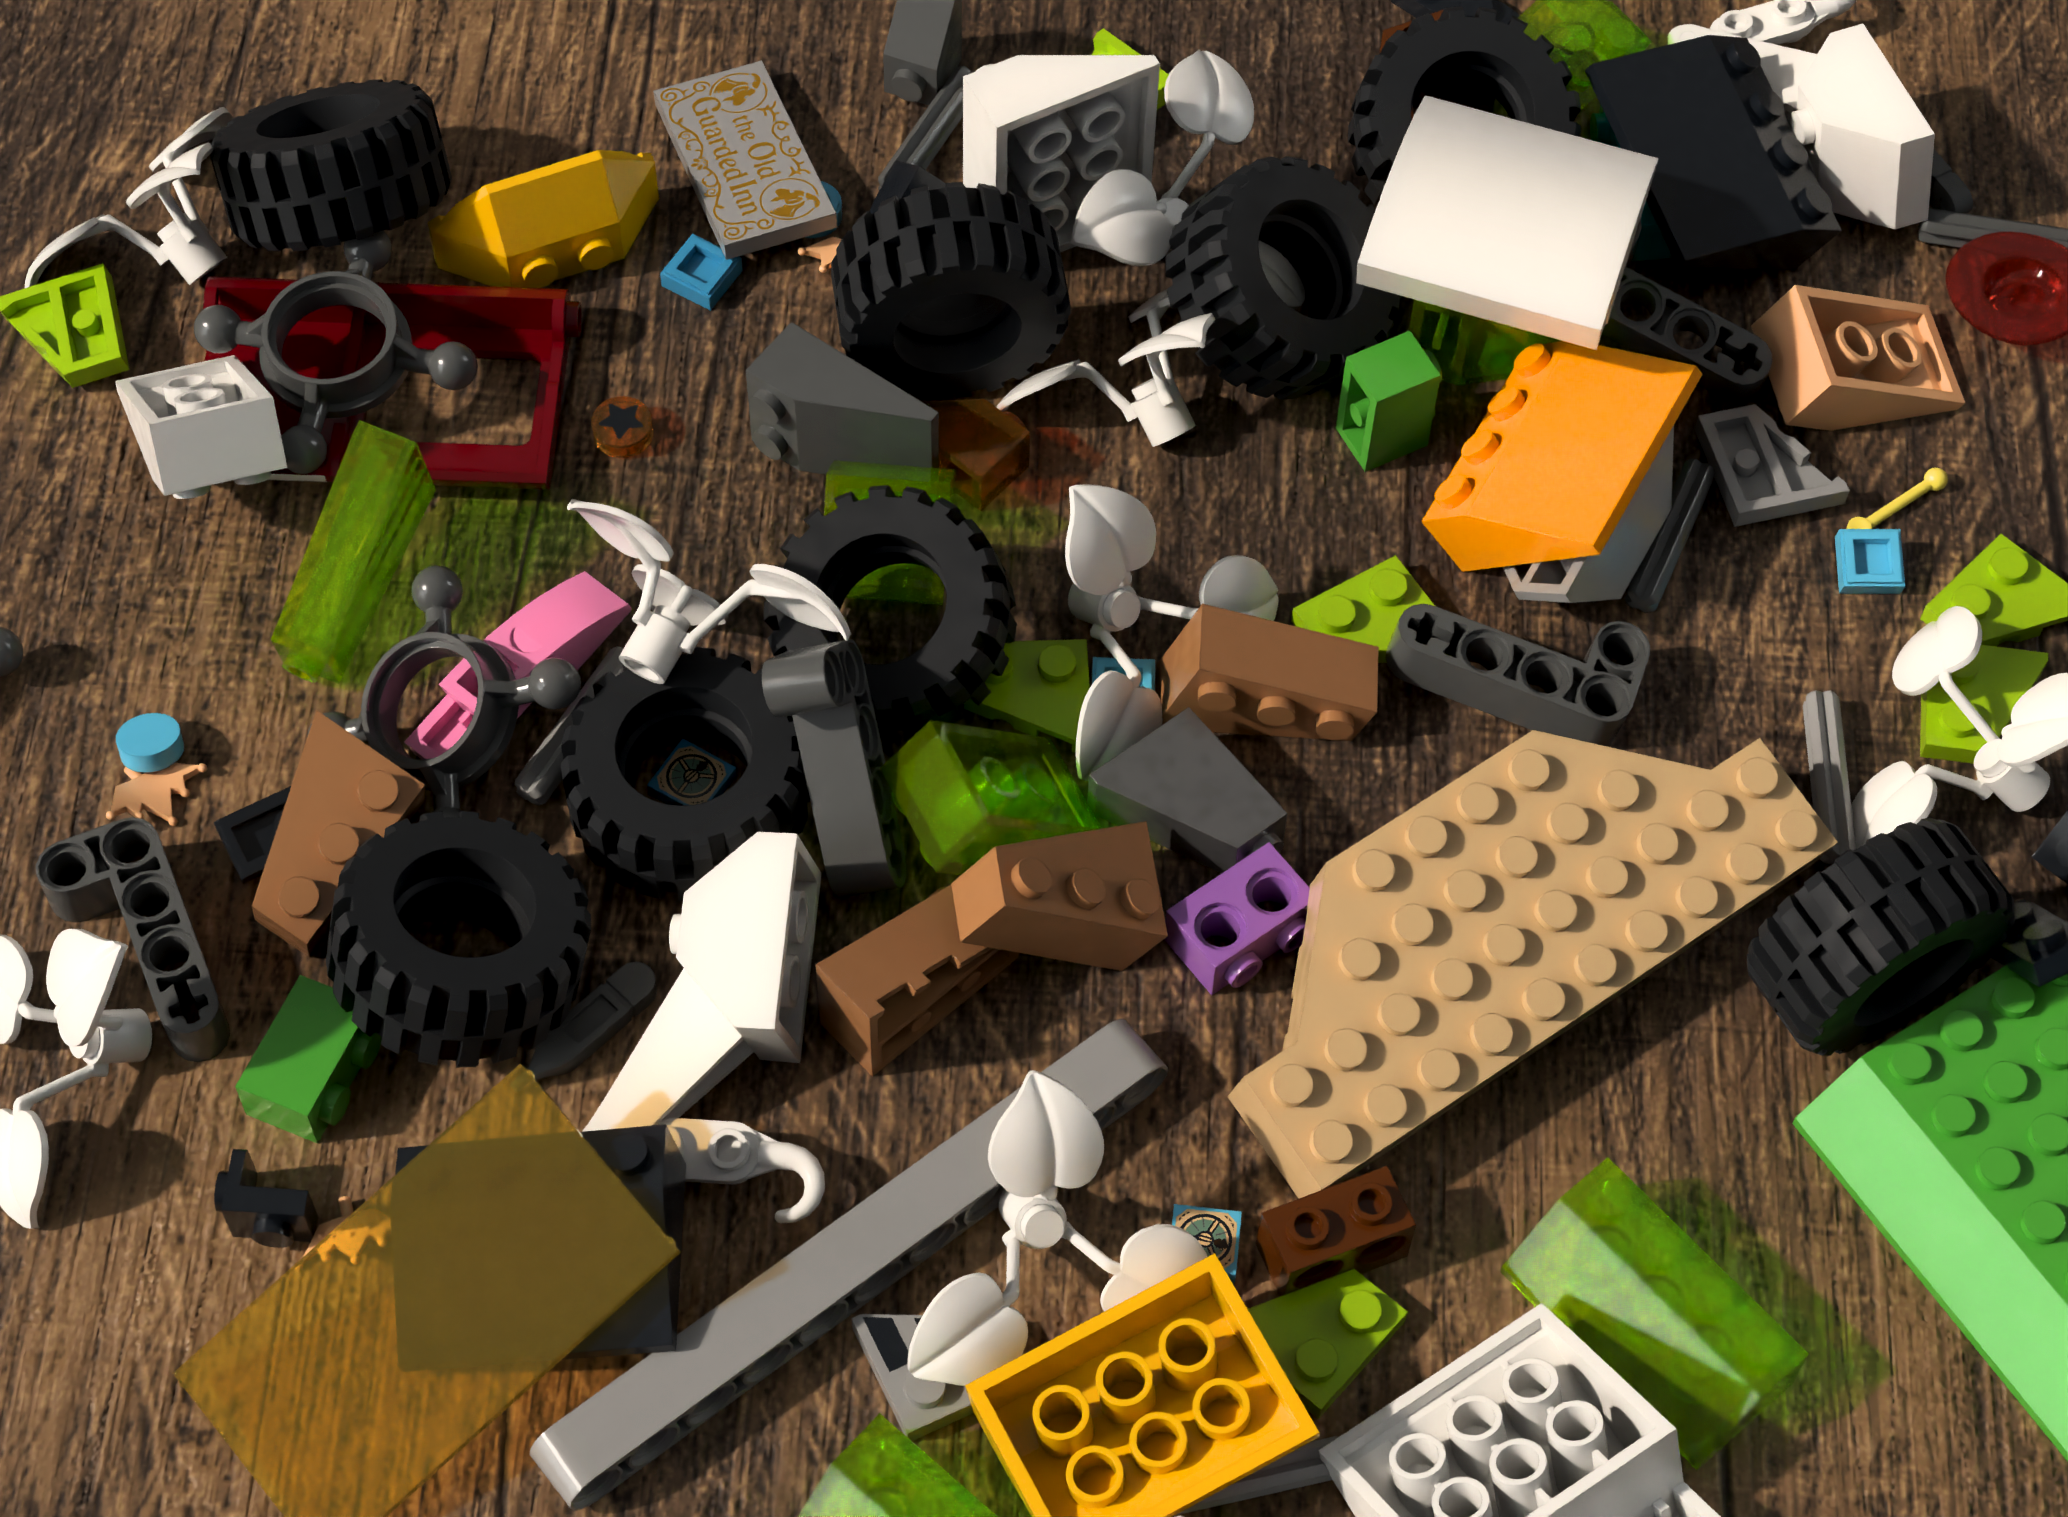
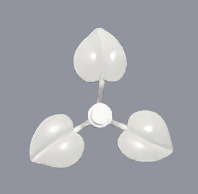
[1071,49,1305,309]
[25,107,233,288]
[989,289,1215,447]
[1065,484,1279,781]
[567,499,851,684]
[1851,606,2068,849]
[0,929,152,1229]
[907,1070,1208,1386]

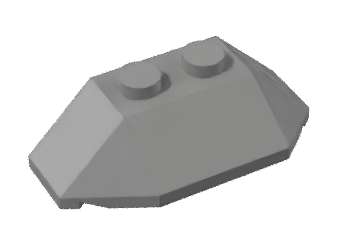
[1502,426,1674,603]

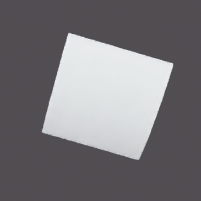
[1356,95,1659,350]
[1318,1303,1721,1517]

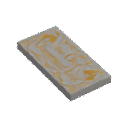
[653,60,837,260]

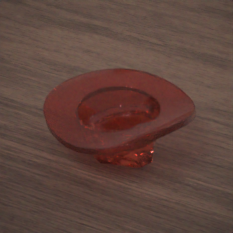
[1946,232,2068,346]

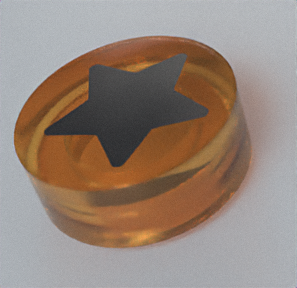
[591,396,653,458]

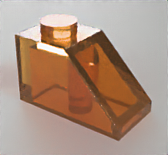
[921,399,1030,511]

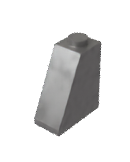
[1087,707,1288,873]

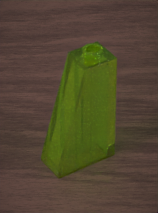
[271,420,436,684]

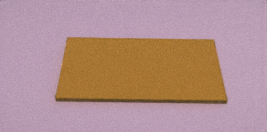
[173,1064,681,1517]

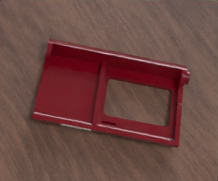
[203,277,582,490]

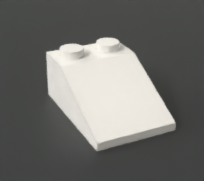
[115,355,287,499]

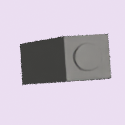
[883,0,962,105]

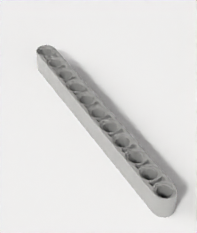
[529,1019,1169,1511]

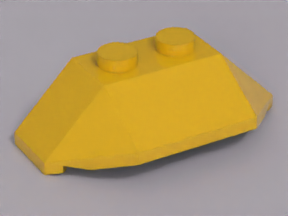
[427,150,659,288]

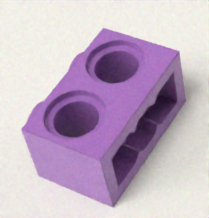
[1164,842,1310,995]

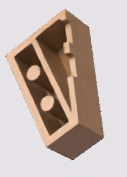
[1155,604,1379,741]
[252,710,425,957]
[951,821,1168,971]
[816,885,1019,1077]

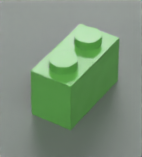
[1335,331,1442,472]
[235,975,382,1144]

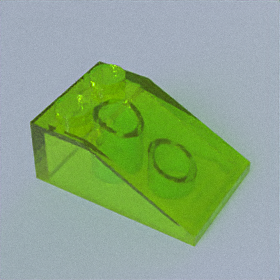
[880,720,1102,875]

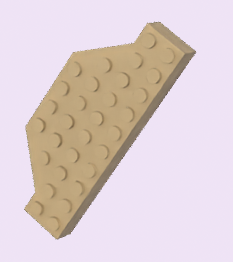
[1227,730,1838,1199]

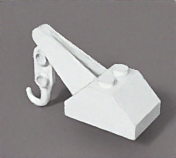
[1668,0,1935,230]
[582,832,825,1223]

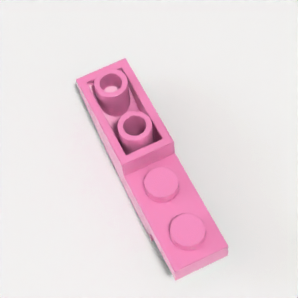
[404,571,632,760]

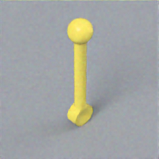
[1846,467,1948,529]

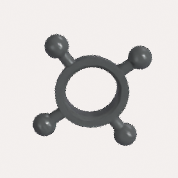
[194,230,478,474]
[307,565,581,817]

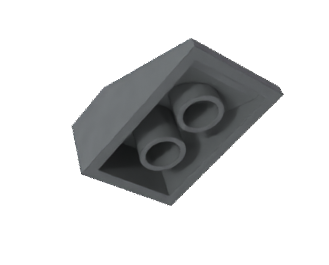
[746,322,939,491]

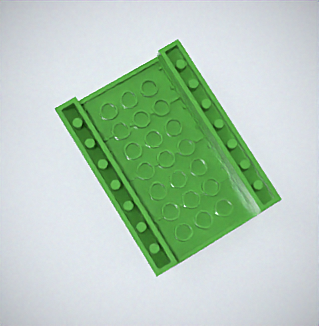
[1792,965,2068,1462]

